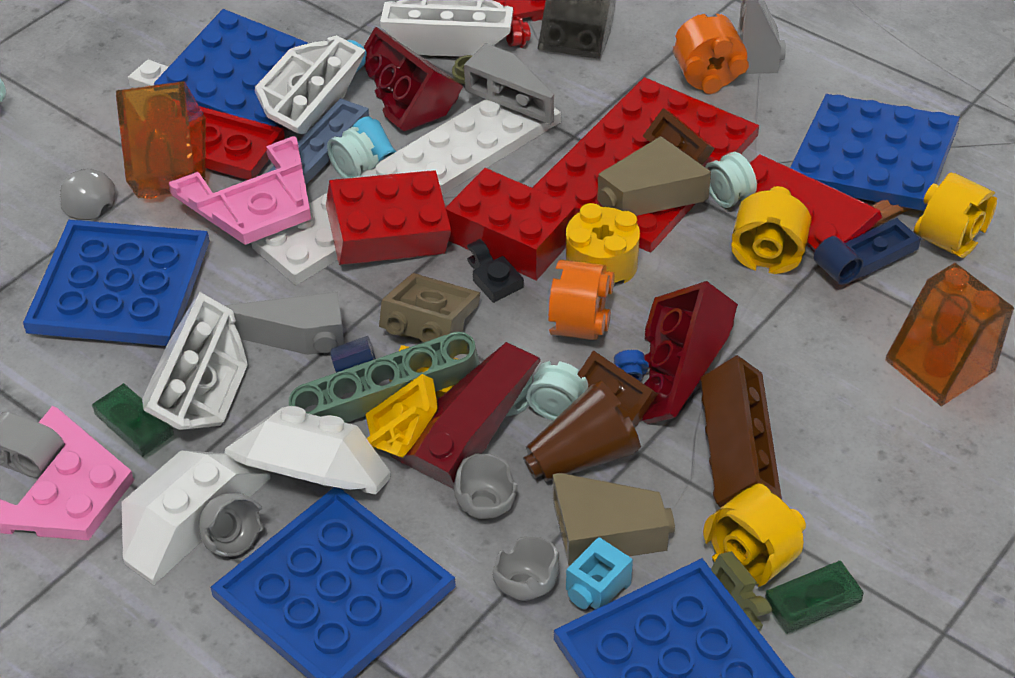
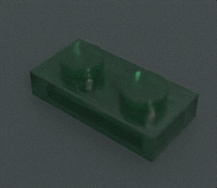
[92,383,174,457]
[765,560,864,634]

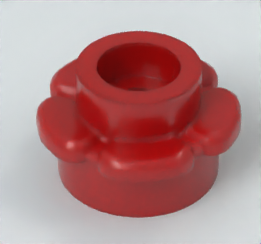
[506,17,531,48]

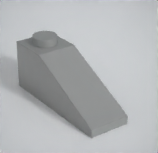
[738,0,786,74]
[464,43,554,125]
[224,291,344,355]

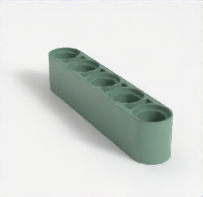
[289,332,480,423]

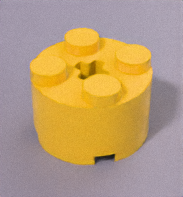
[914,172,997,258]
[731,186,811,274]
[566,203,640,283]
[703,483,806,587]

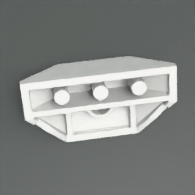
[380,0,513,57]
[255,35,365,134]
[142,292,248,430]
[225,406,391,494]
[122,450,271,585]

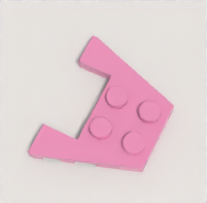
[169,136,311,245]
[0,406,134,541]

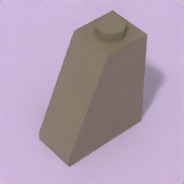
[597,136,711,216]
[552,473,675,566]

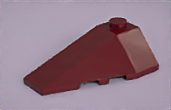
[642,281,738,424]
[390,342,541,489]

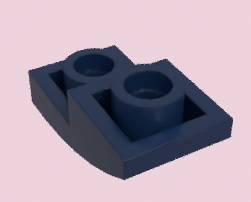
[331,335,376,373]

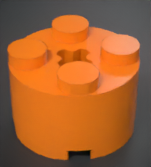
[673,14,749,94]
[548,260,615,340]

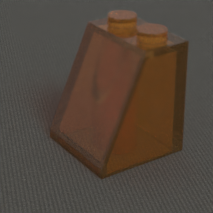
[116,81,206,199]
[885,263,1014,407]

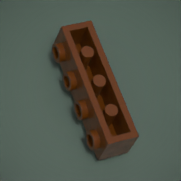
[701,355,782,508]

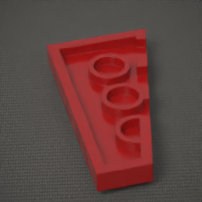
[750,154,883,253]

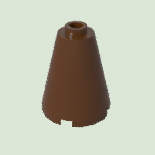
[523,381,641,482]

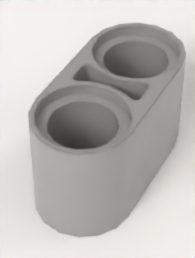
[0,411,64,478]

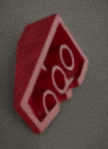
[364,26,463,131]

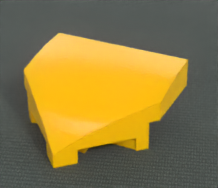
[365,374,437,458]

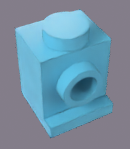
[566,537,633,610]

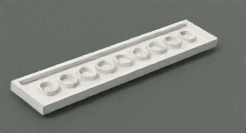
[251,99,561,285]

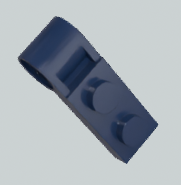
[813,218,921,285]

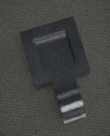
[467,239,524,303]

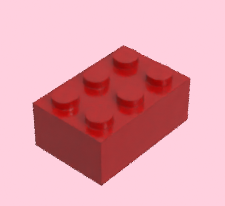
[446,168,575,281]
[326,170,451,265]

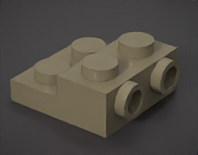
[379,273,480,343]

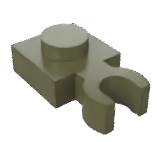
[711,551,772,630]

